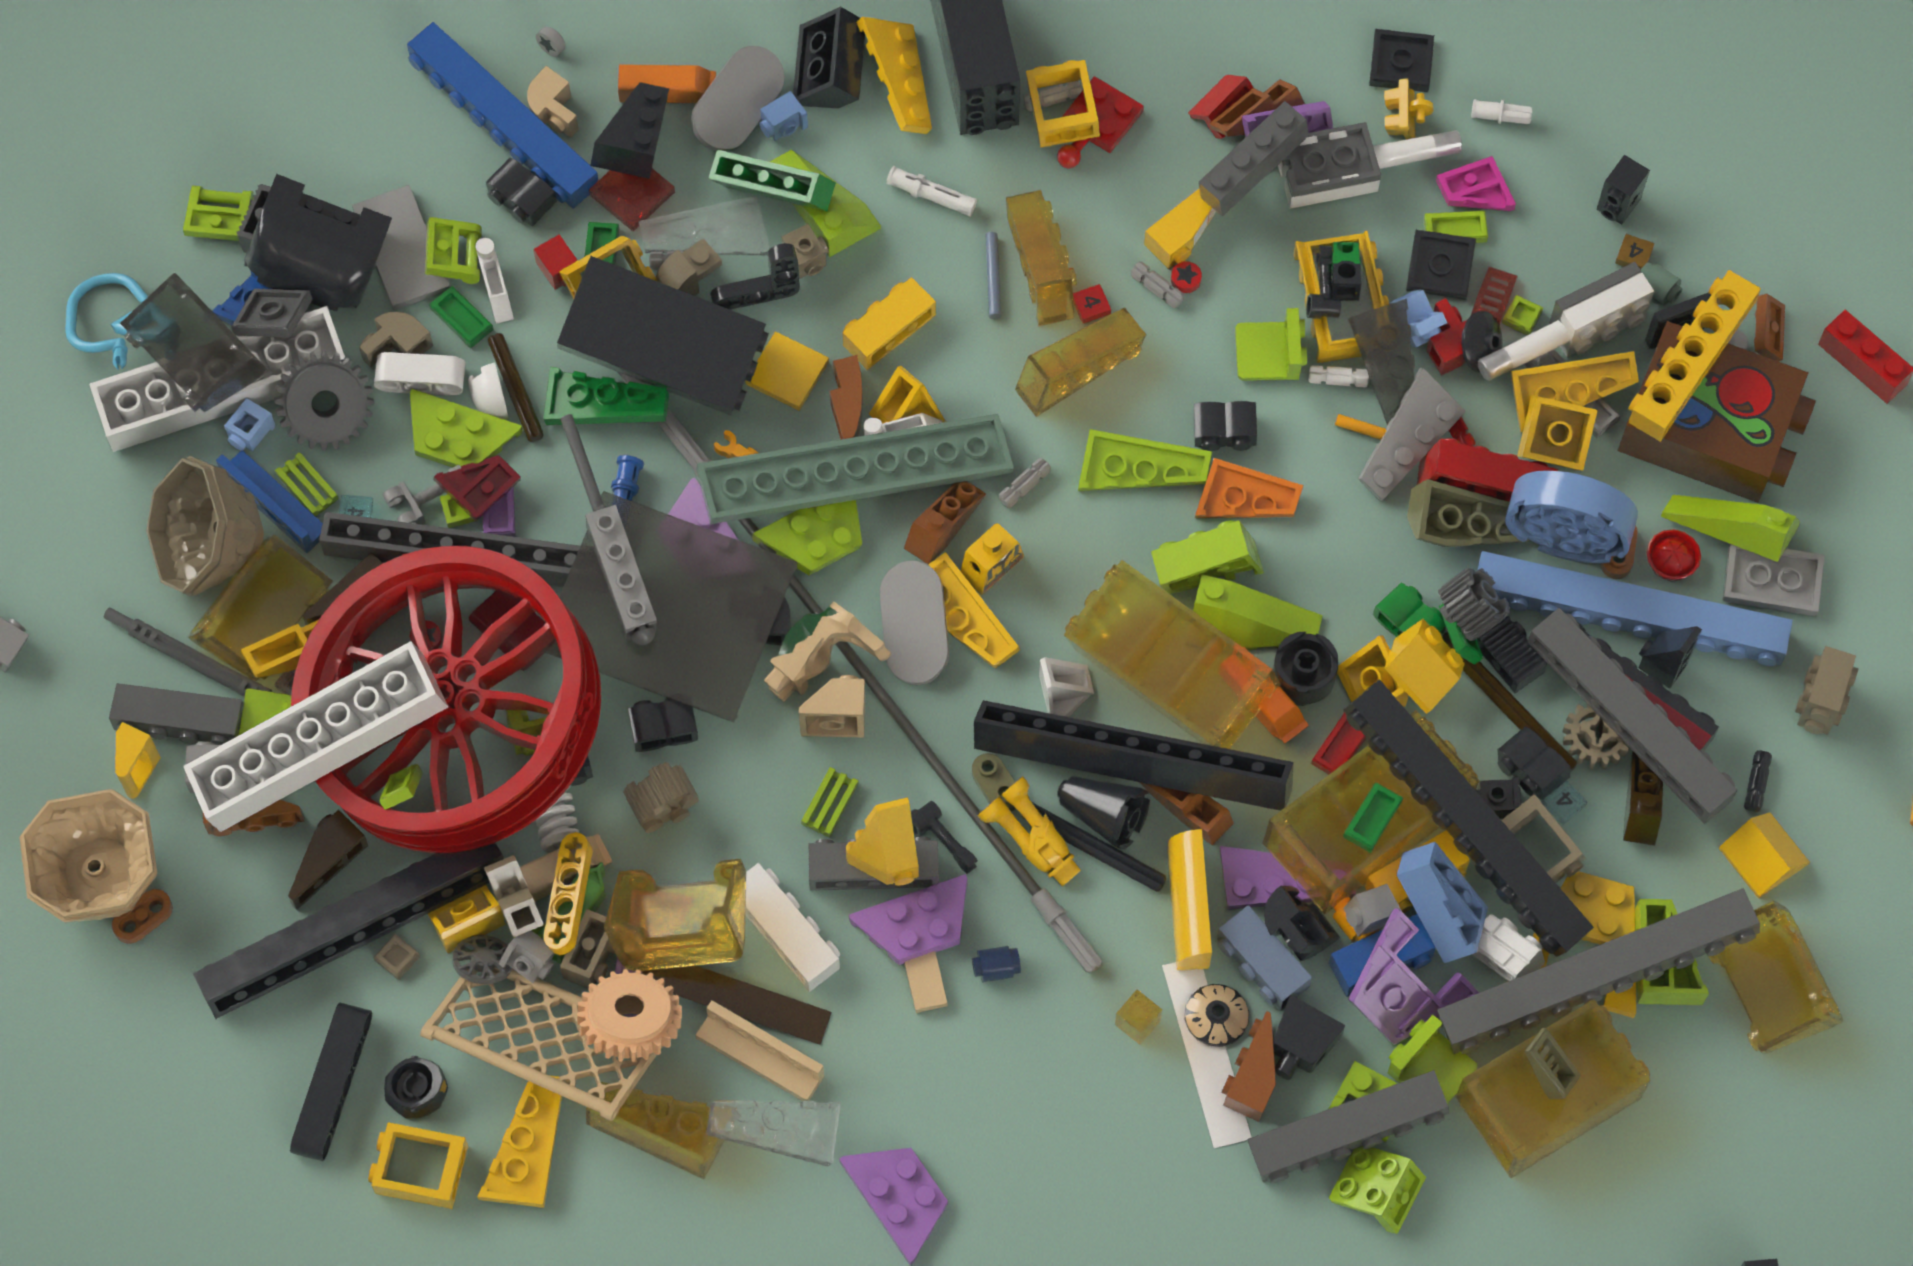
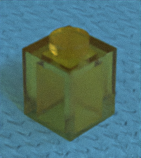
[1115,989,1162,1045]

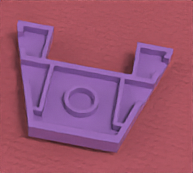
[1348,908,1479,1045]

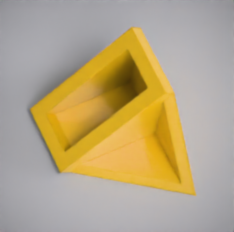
[869,365,946,424]

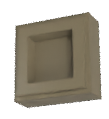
[373,934,420,980]

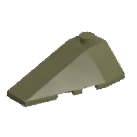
[1407,479,1531,547]

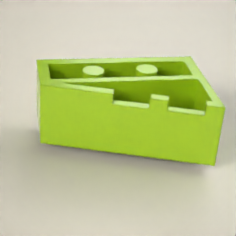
[1151,520,1264,594]

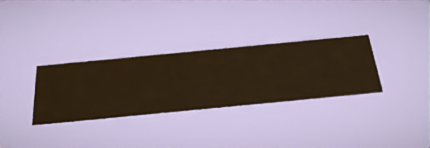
[641,950,832,1045]

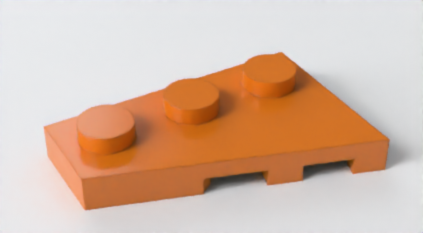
[1195,458,1303,518]

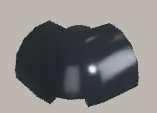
[1264,885,1340,961]

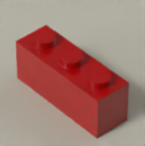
[1818,309,1913,404]

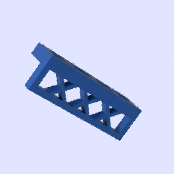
[216,450,323,554]

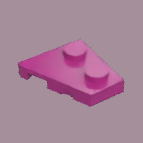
[1436,156,1516,211]

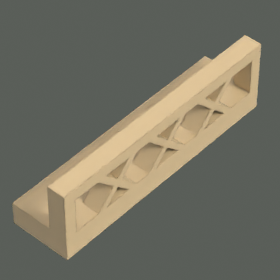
[696,1000,824,1104]

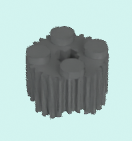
[1438,568,1510,641]

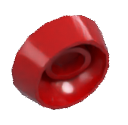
[1646,529,1701,581]

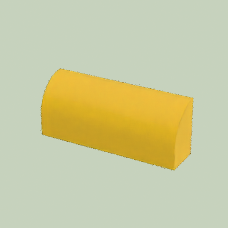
[1167,829,1212,970]

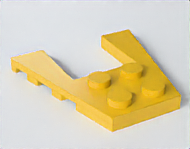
[1507,871,1636,1018]

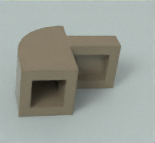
[656,238,722,296]
[359,312,433,368]
[484,855,544,938]

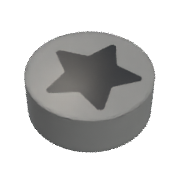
[536,27,565,57]

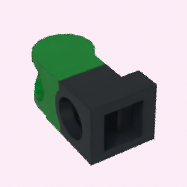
[1331,242,1362,301]

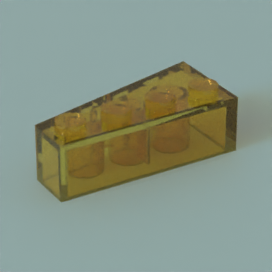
[1006,190,1077,326]
[1015,307,1146,417]

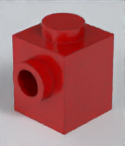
[533,234,581,290]

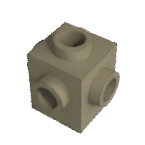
[781,224,829,279]

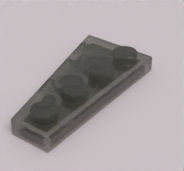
[1348,299,1415,426]

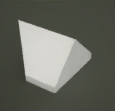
[1039,657,1094,717]

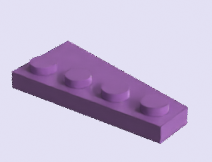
[1220,846,1356,910]

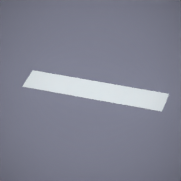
[1162,962,1252,1148]

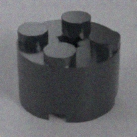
[1272,632,1338,706]

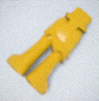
[977,776,1081,886]

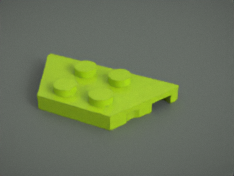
[410,389,523,468]
[751,500,862,576]

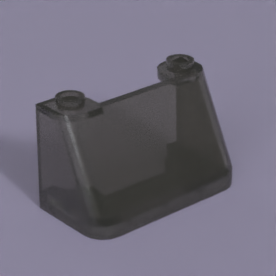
[120,272,269,412]

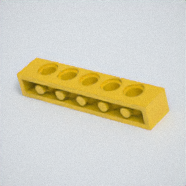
[1628,270,1761,442]

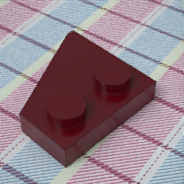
[433,455,521,521]

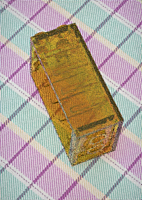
[1456,999,1651,1179]

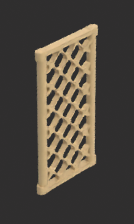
[420,967,663,1121]

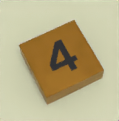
[1615,234,1655,270]

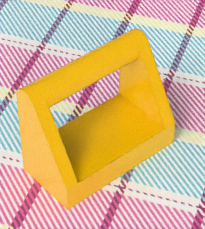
[115,722,161,799]

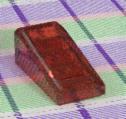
[1471,266,1518,325]

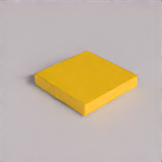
[745,331,829,411]

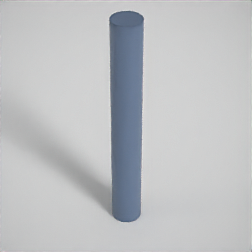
[985,232,1001,319]

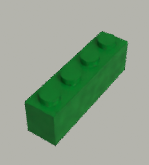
[708,150,836,212]

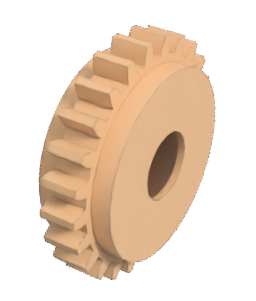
[577,969,682,1062]

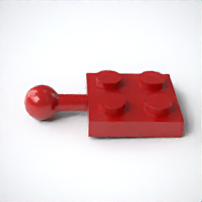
[1057,76,1144,169]

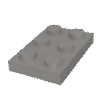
[1722,544,1825,617]

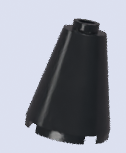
[1057,776,1150,849]

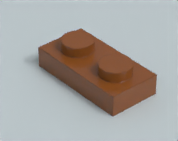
[1754,293,1785,361]

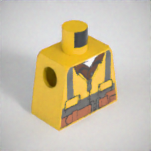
[960,523,1024,596]

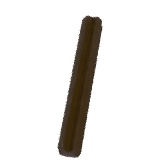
[488,333,544,442]

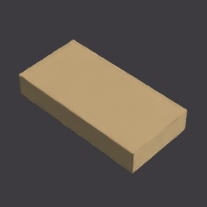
[904,951,948,1013]

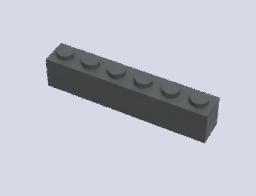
[1247,1070,1449,1184]

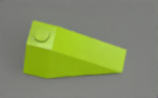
[770,149,881,257]
[1661,495,1800,562]
[1186,574,1323,652]

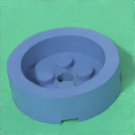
[1505,471,1638,563]

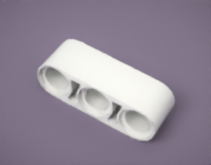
[374,352,466,395]

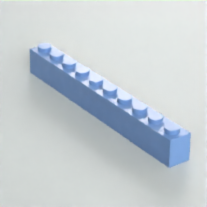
[1477,551,1793,666]

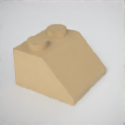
[799,675,866,738]

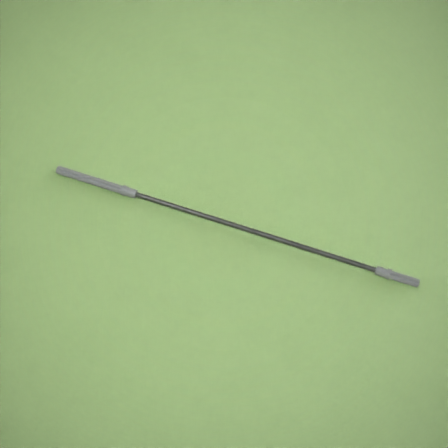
[618,372,1102,973]

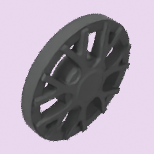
[452,935,513,984]

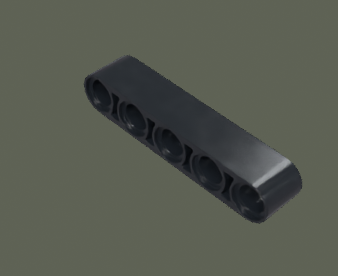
[290,1002,372,1162]

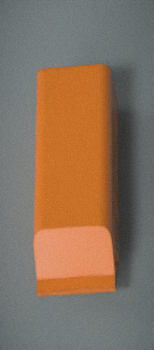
[618,64,716,103]
[1219,647,1309,744]

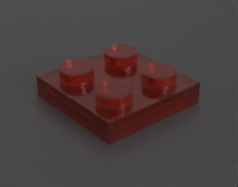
[589,168,675,232]

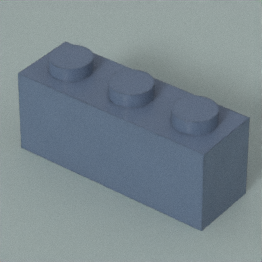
[1217,905,1312,1011]

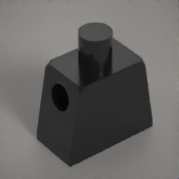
[1273,995,1346,1080]

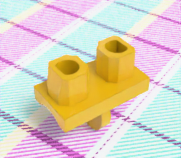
[1384,78,1434,140]

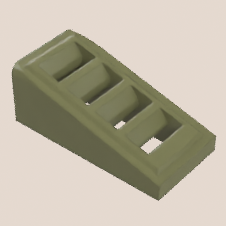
[1525,1028,1581,1099]

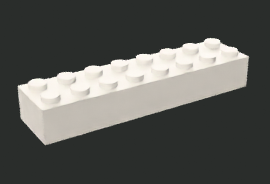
[89,306,346,452]
[183,641,448,832]

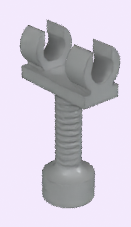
[383,465,461,525]

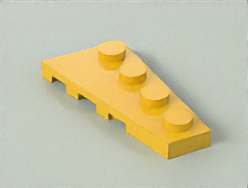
[856,16,932,134]
[477,1075,562,1208]

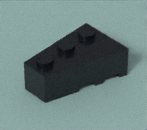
[590,82,669,179]

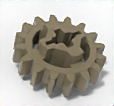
[1562,704,1629,769]

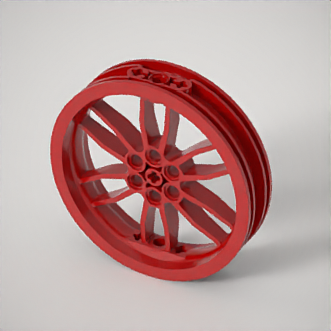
[291,546,601,853]

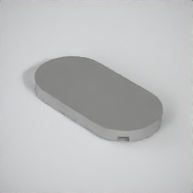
[692,46,785,151]
[880,561,949,685]

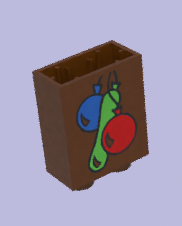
[1618,321,1816,503]

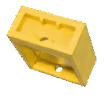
[1026,60,1100,148]
[559,236,657,299]
[368,1122,468,1209]

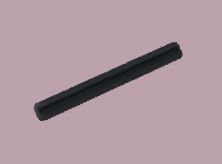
[1022,802,1166,892]

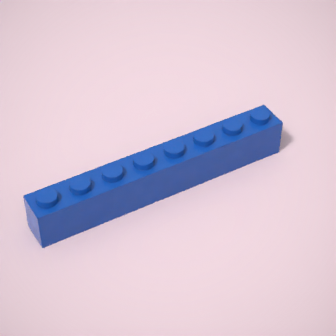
[407,22,599,209]

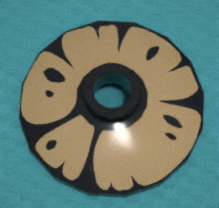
[1184,984,1249,1047]

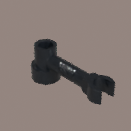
[1306,245,1341,319]
[911,801,978,874]

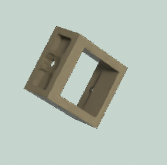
[1502,794,1586,884]

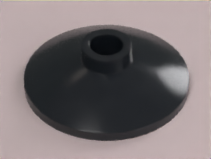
[1461,311,1503,373]

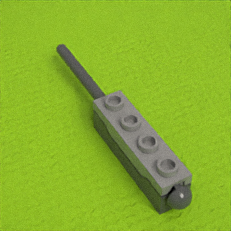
[561,414,657,645]

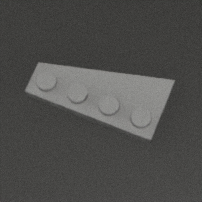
[1358,368,1466,500]

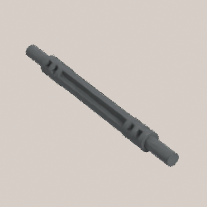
[104,607,273,696]

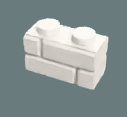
[1472,914,1545,981]

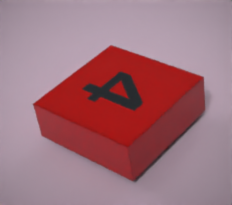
[1071,284,1111,324]

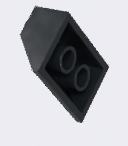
[793,6,865,109]

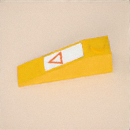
[1144,189,1216,269]

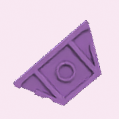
[849,874,968,965]
[839,1148,948,1265]

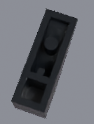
[1638,626,1702,689]

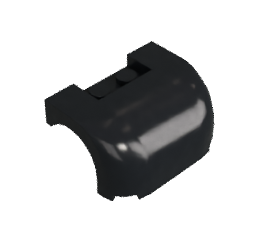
[244,174,392,311]

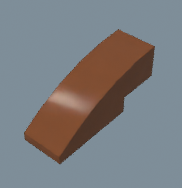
[1209,79,1305,137]
[829,355,863,440]
[1139,782,1234,846]

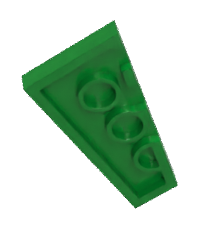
[543,366,669,425]

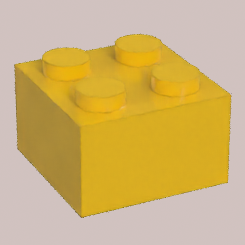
[1517,396,1598,471]

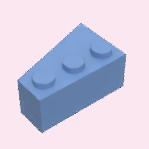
[1397,842,1488,963]

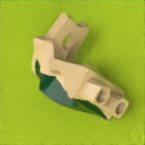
[764,602,892,702]

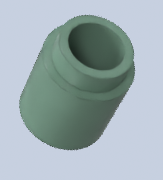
[1641,262,1683,305]

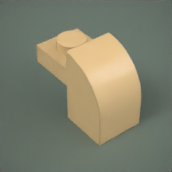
[527,66,579,138]

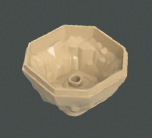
[19,789,157,923]

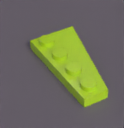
[1078,429,1212,491]

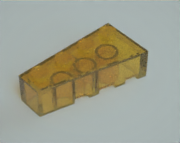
[586,1082,735,1179]

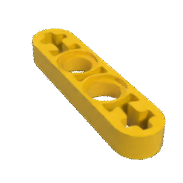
[544,832,593,955]

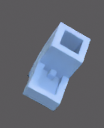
[1389,290,1447,347]

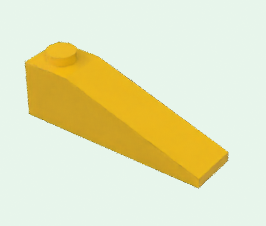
[846,797,919,886]

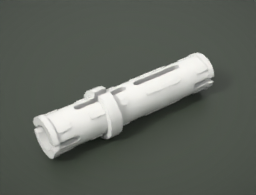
[886,166,977,217]

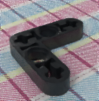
[710,243,800,310]

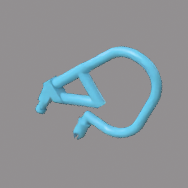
[65,273,181,370]

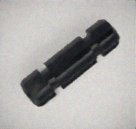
[1744,750,1772,812]

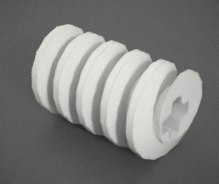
[536,786,579,853]

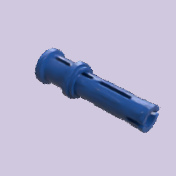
[611,455,644,530]

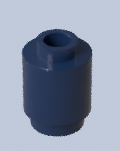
[972,946,1021,983]

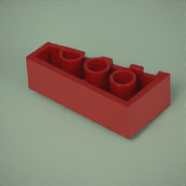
[1417,438,1558,502]

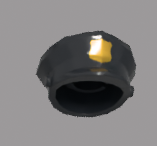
[384,1056,449,1119]

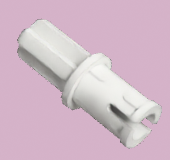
[1471,99,1532,124]

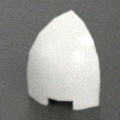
[468,362,509,419]

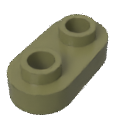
[972,753,1016,812]

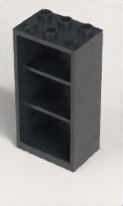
[930,0,1020,135]
[557,256,769,415]

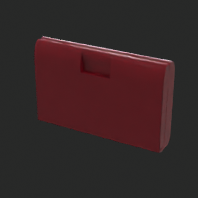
[468,590,556,671]

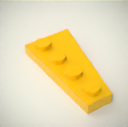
[1510,351,1639,433]
[928,552,1020,669]

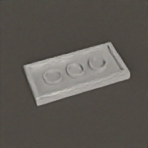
[352,185,451,310]

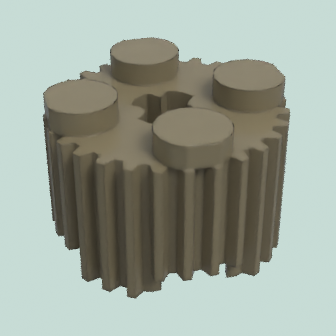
[623,762,699,833]

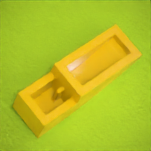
[241,620,319,677]

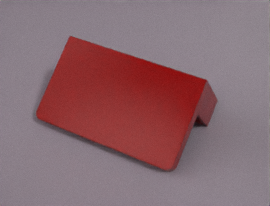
[1188,75,1254,139]

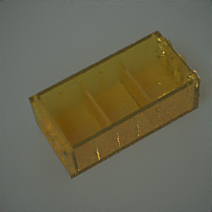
[1064,560,1281,749]
[1262,710,1480,914]

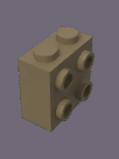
[1795,646,1858,735]

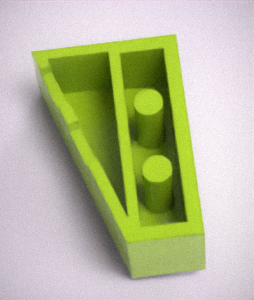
[1635,899,1709,1005]

